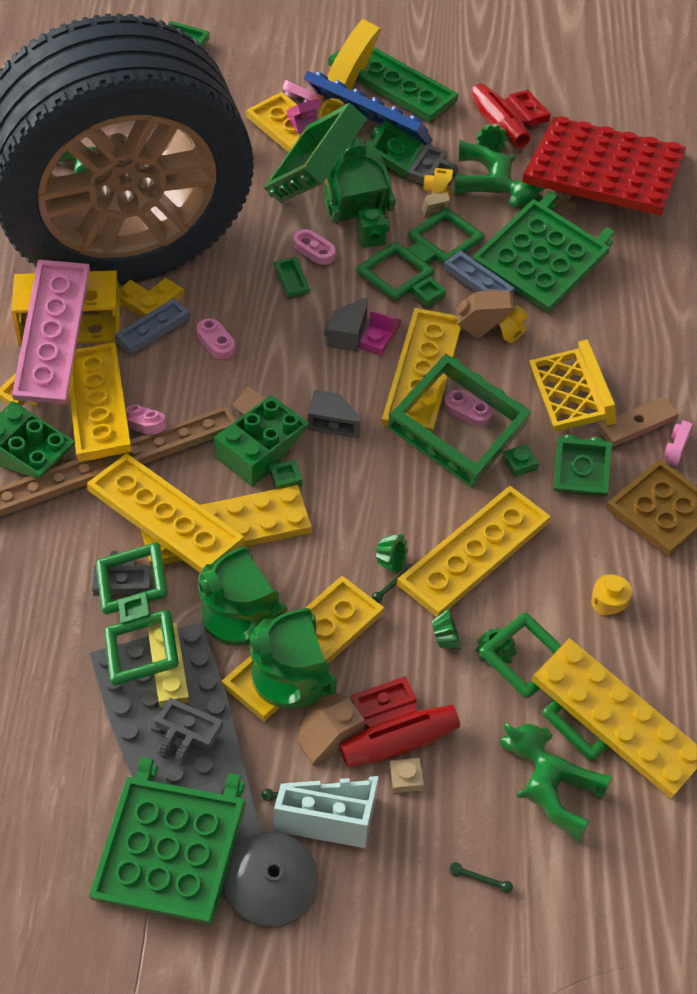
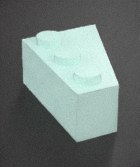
[273,776,379,848]

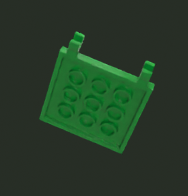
[472,191,615,313]
[89,757,247,925]

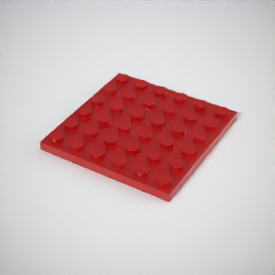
[522,116,686,216]

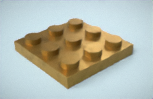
[606,459,697,557]

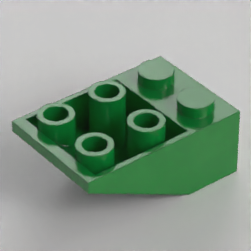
[214,395,309,487]
[0,401,75,479]

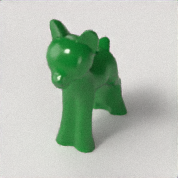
[455,140,546,209]
[500,722,613,844]

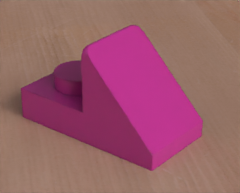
[286,99,321,134]
[359,311,402,356]

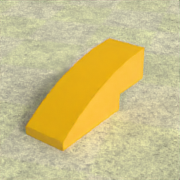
[327,19,382,90]

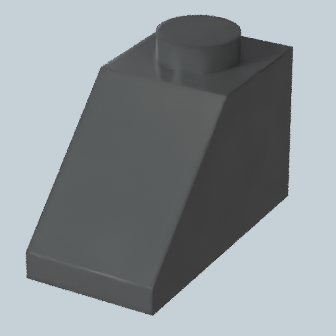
[324,298,368,352]
[308,390,361,439]

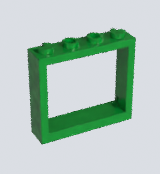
[264,103,367,203]
[387,353,531,488]

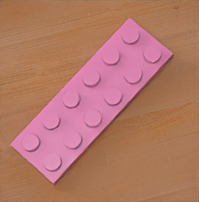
[12,260,90,405]

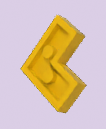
[119,277,184,317]

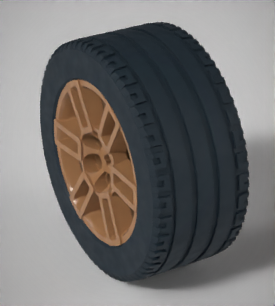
[0,13,254,285]

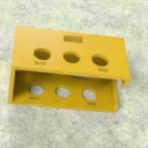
[12,271,121,346]

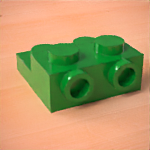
[365,120,424,177]
[553,435,612,496]

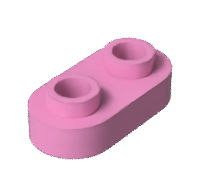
[282,80,325,105]
[294,229,335,265]
[197,319,235,360]
[444,390,493,427]
[126,404,167,435]
[663,420,693,467]

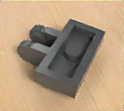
[407,144,459,185]
[92,551,151,596]
[155,698,224,763]

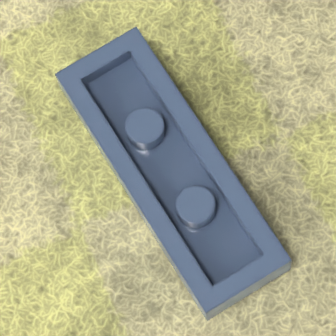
[443,250,515,295]
[115,298,190,355]

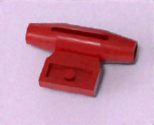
[470,83,551,148]
[339,676,460,767]

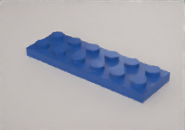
[304,71,433,146]

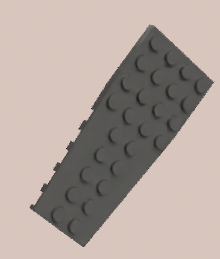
[89,622,261,847]

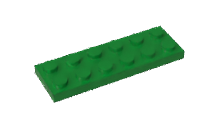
[328,47,458,122]

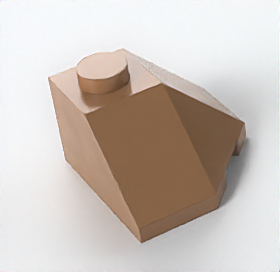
[456,289,515,339]
[297,693,365,766]

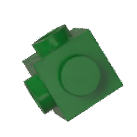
[357,207,390,248]

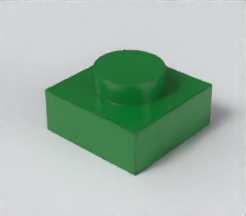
[411,276,446,308]
[502,444,539,477]
[269,459,303,489]

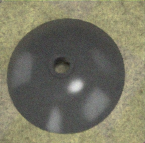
[223,832,318,928]

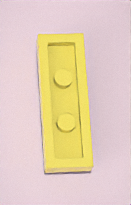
[147,623,189,708]

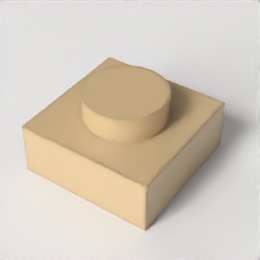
[421,192,450,217]
[389,758,424,793]

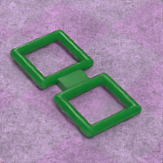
[356,208,485,300]
[96,542,179,686]
[479,613,609,761]

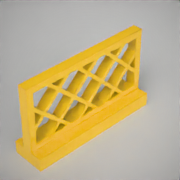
[529,339,617,432]

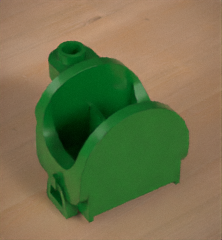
[323,136,396,224]
[198,546,287,646]
[249,608,337,708]

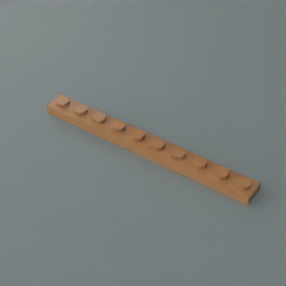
[0,405,236,517]

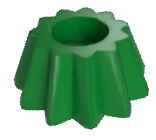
[476,124,508,153]
[376,534,408,574]
[432,609,461,650]
[475,627,517,667]

